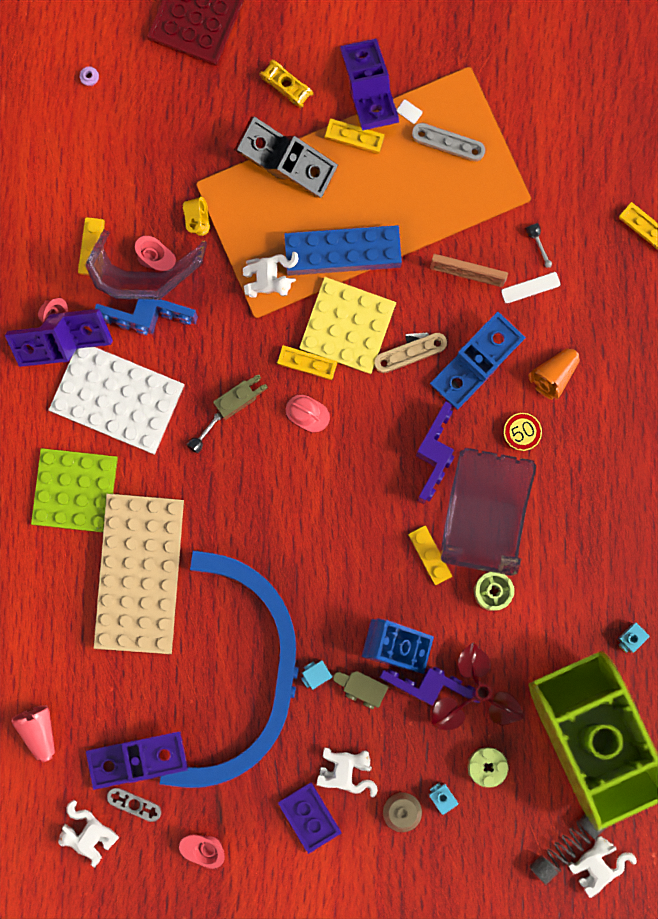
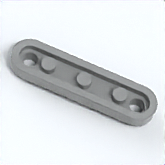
[412,123,485,161]

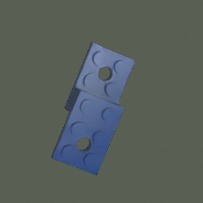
[95,293,198,336]
[430,312,526,410]

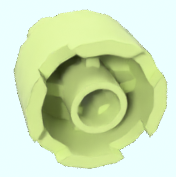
[474,572,514,611]
[468,747,508,787]

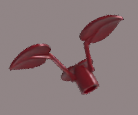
[432,643,524,730]

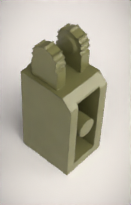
[213,375,268,420]
[333,671,388,709]

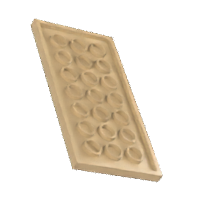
[94,494,184,654]

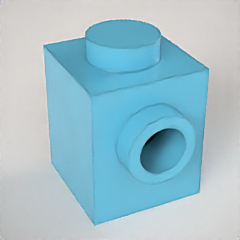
[617,623,650,653]
[301,661,332,689]
[428,783,458,815]

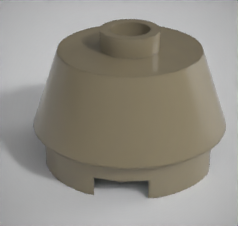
[383,793,422,832]

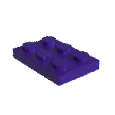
[278,782,342,854]

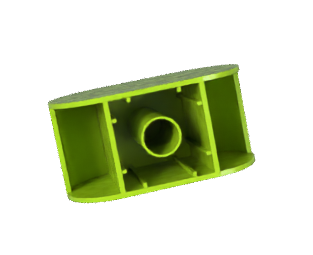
[529,651,658,831]

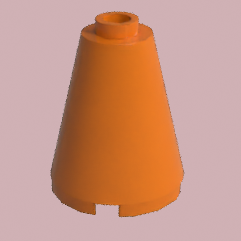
[528,348,580,400]

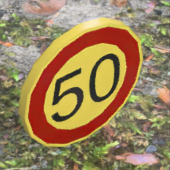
[504,413,542,451]

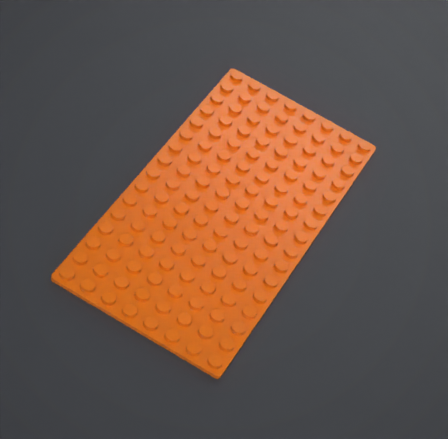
[197,67,531,318]

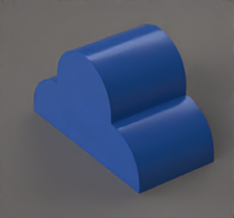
[361,619,434,674]

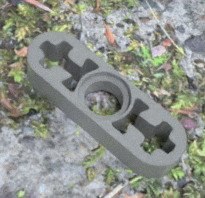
[107,788,162,822]

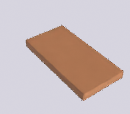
[430,254,508,287]

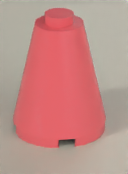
[11,705,55,762]

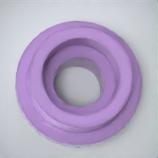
[80,67,99,86]

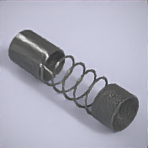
[529,814,608,885]

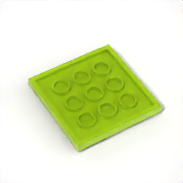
[31,448,118,533]

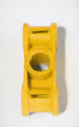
[259,59,313,108]

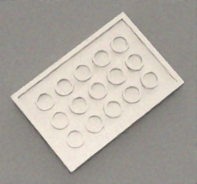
[49,347,185,455]

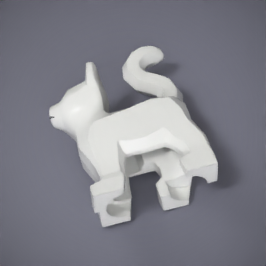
[243,252,298,297]
[317,747,377,797]
[58,800,119,867]
[568,836,636,898]

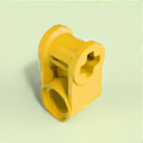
[183,197,210,236]

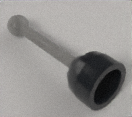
[525,223,552,268]
[186,413,222,454]

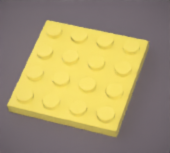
[299,277,396,374]

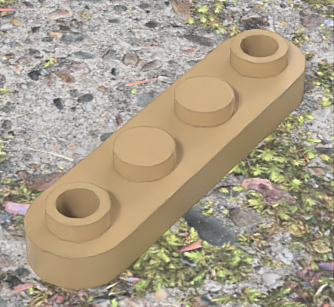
[375,333,447,373]

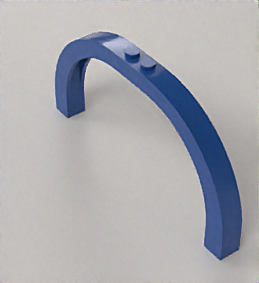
[160,551,299,788]

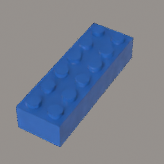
[284,225,402,276]

